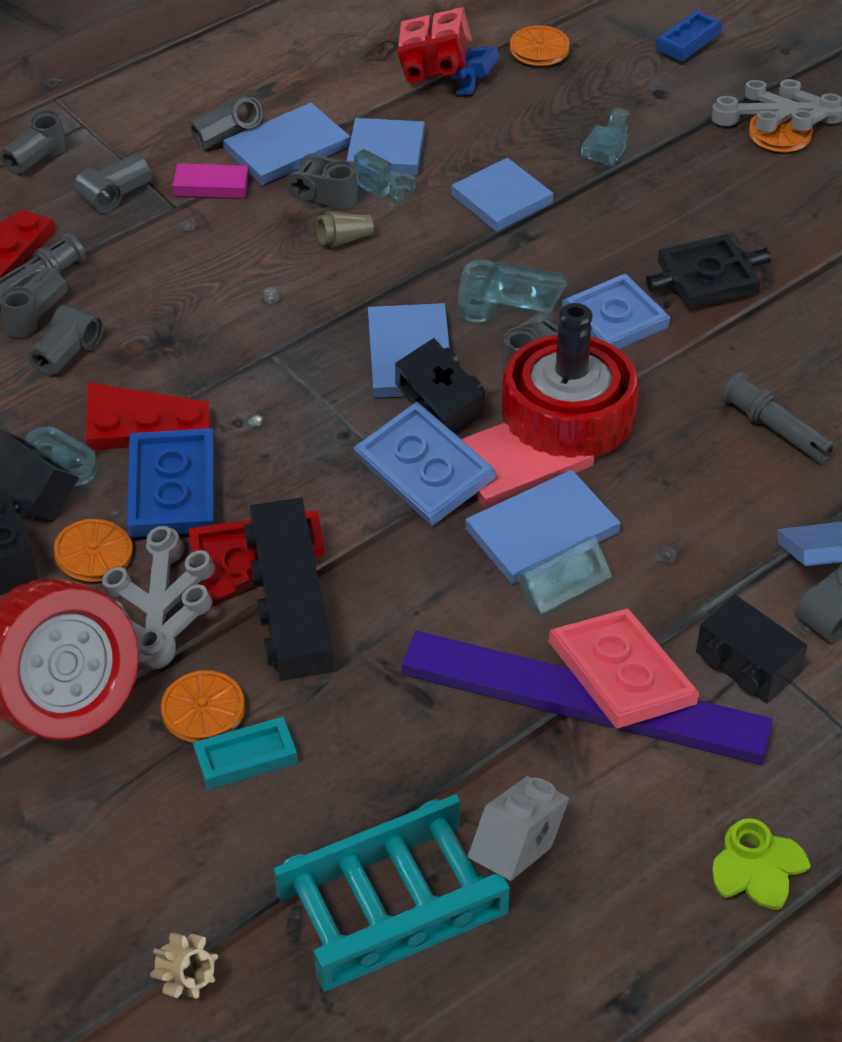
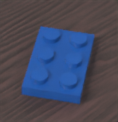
[127,428,215,537]

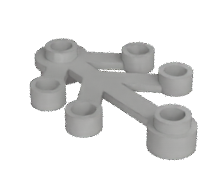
[711,79,842,131]
[102,526,215,670]

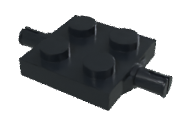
[646,234,771,309]

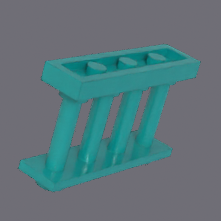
[273,794,510,992]

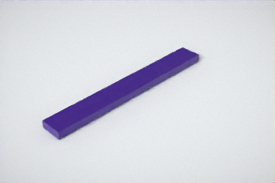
[402,630,773,765]

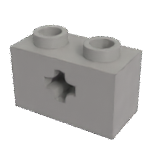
[468,776,569,881]

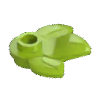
[712,818,811,910]

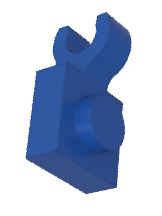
[451,46,500,95]

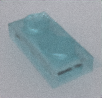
[479,261,567,313]
[516,537,613,615]

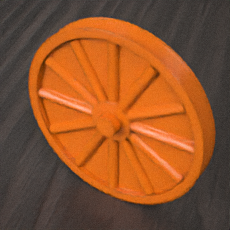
[510,25,570,66]
[749,114,813,152]
[54,519,133,582]
[161,670,245,743]

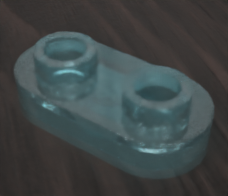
[457,260,501,323]
[25,427,98,486]

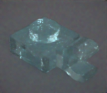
[581,108,630,166]
[354,149,416,201]

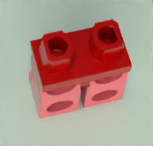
[397,7,472,84]

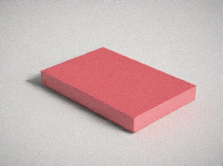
[461,422,594,509]
[548,608,699,729]

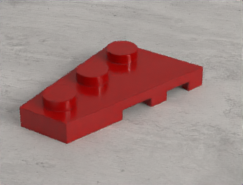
[0,210,55,278]
[86,382,211,451]
[189,510,325,606]

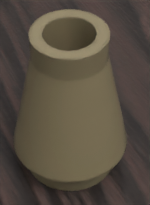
[316,211,374,248]

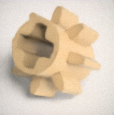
[150,933,218,999]

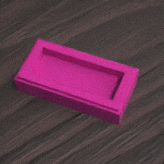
[172,163,249,198]

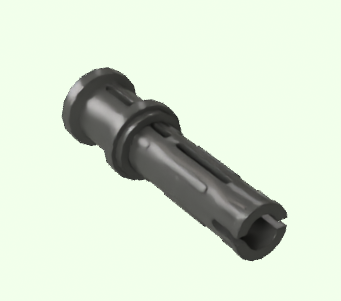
[0,232,86,294]
[721,371,836,465]

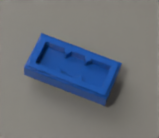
[655,10,723,62]

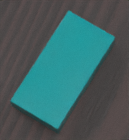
[193,717,298,790]

